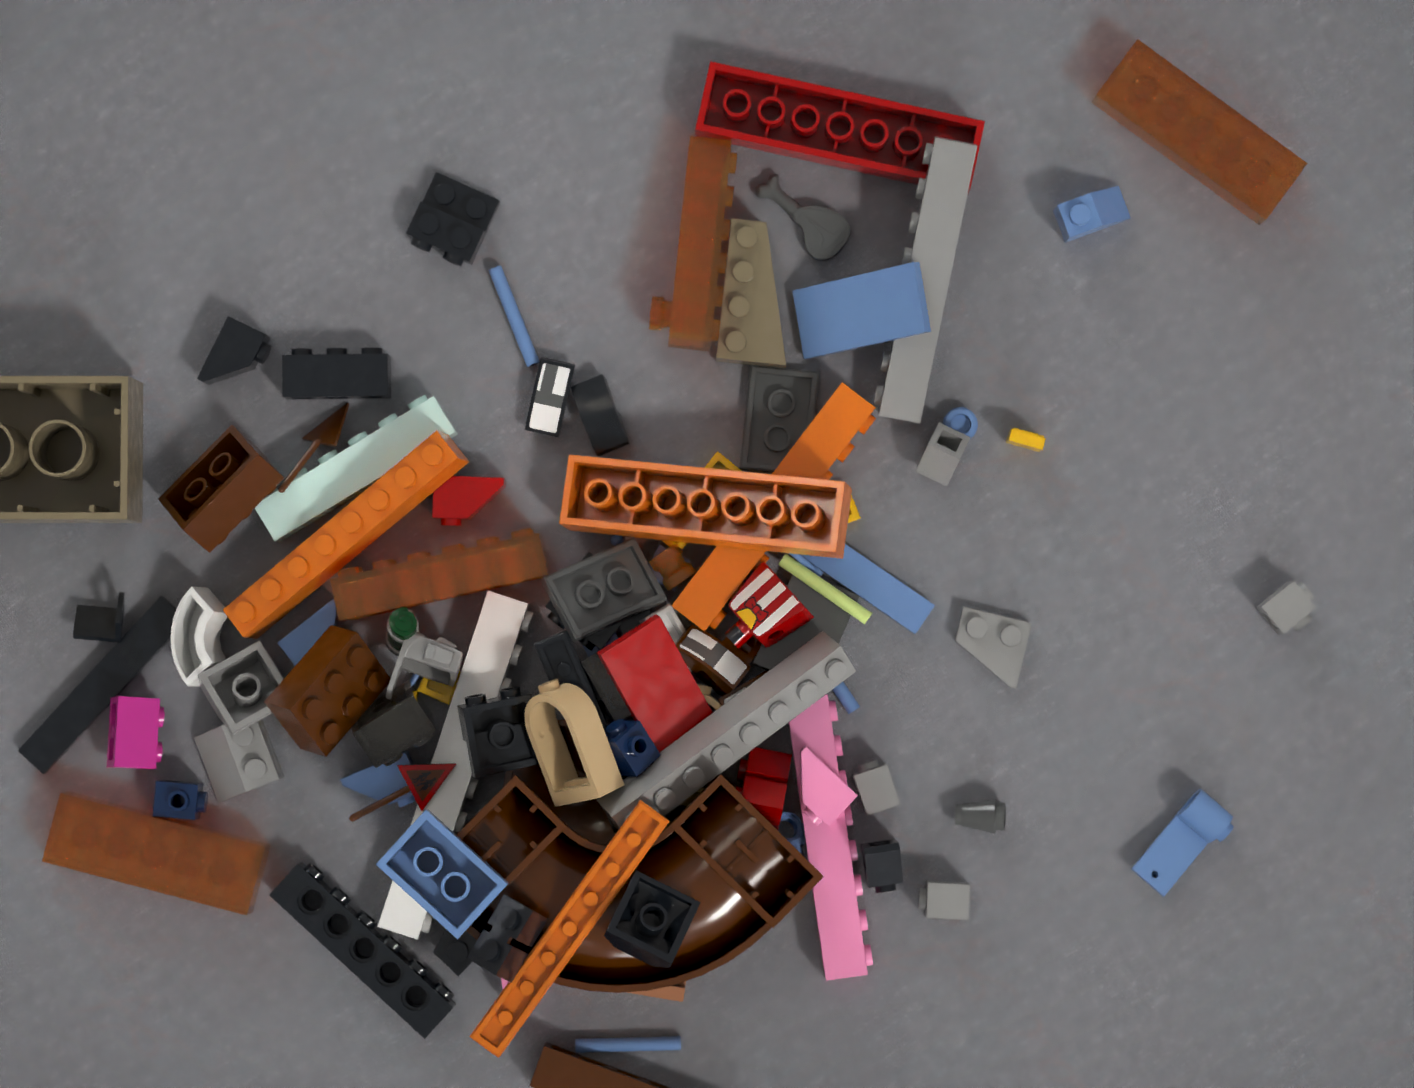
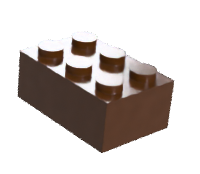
[158,425,284,553]
[264,625,391,757]

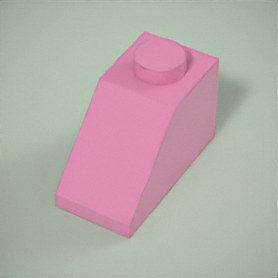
[800,746,858,827]

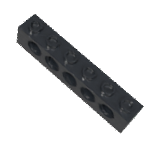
[269,862,456,1039]

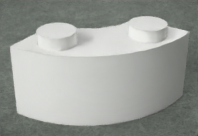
[170,586,227,687]

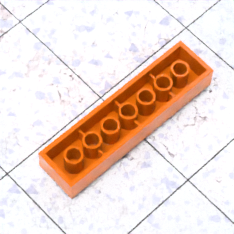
[559,454,852,559]

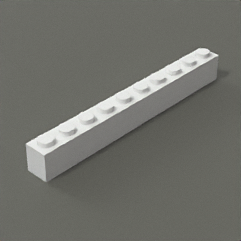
[377,591,533,940]

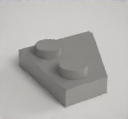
[955,607,1032,689]

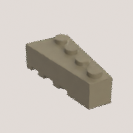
[716,218,786,368]

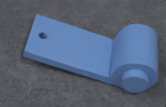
[1131,789,1234,897]

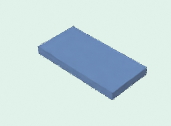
[792,262,931,359]

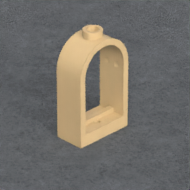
[524,679,624,807]

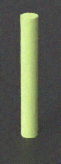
[778,554,872,625]

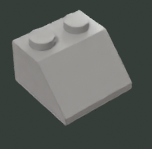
[198,640,283,735]
[194,719,285,803]

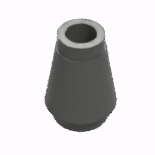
[955,799,1006,834]

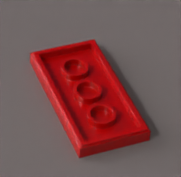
[597,614,713,753]

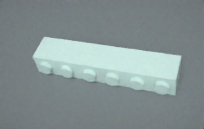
[255,395,458,543]

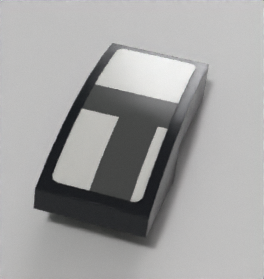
[525,357,575,438]

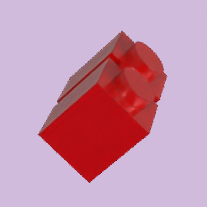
[736,747,792,830]

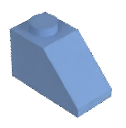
[1053,186,1131,243]
[277,599,341,666]
[340,751,416,808]

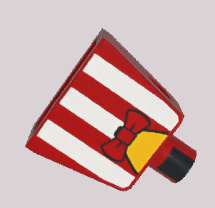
[724,561,814,649]

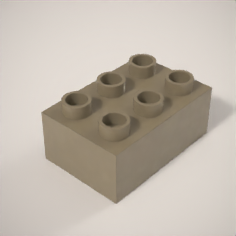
[0,376,143,523]

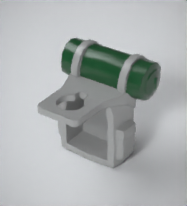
[385,607,463,700]

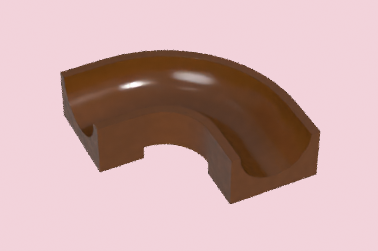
[457,774,824,993]

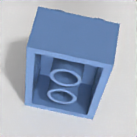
[376,809,509,939]

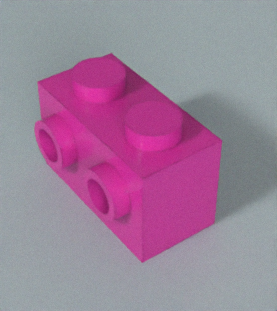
[106,696,165,770]

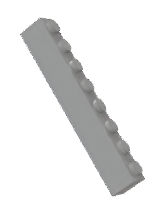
[873,136,977,424]
[597,631,856,830]

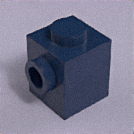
[605,719,661,777]
[153,780,208,820]

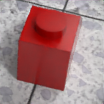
[432,476,506,526]

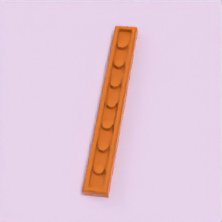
[469,800,670,1058]

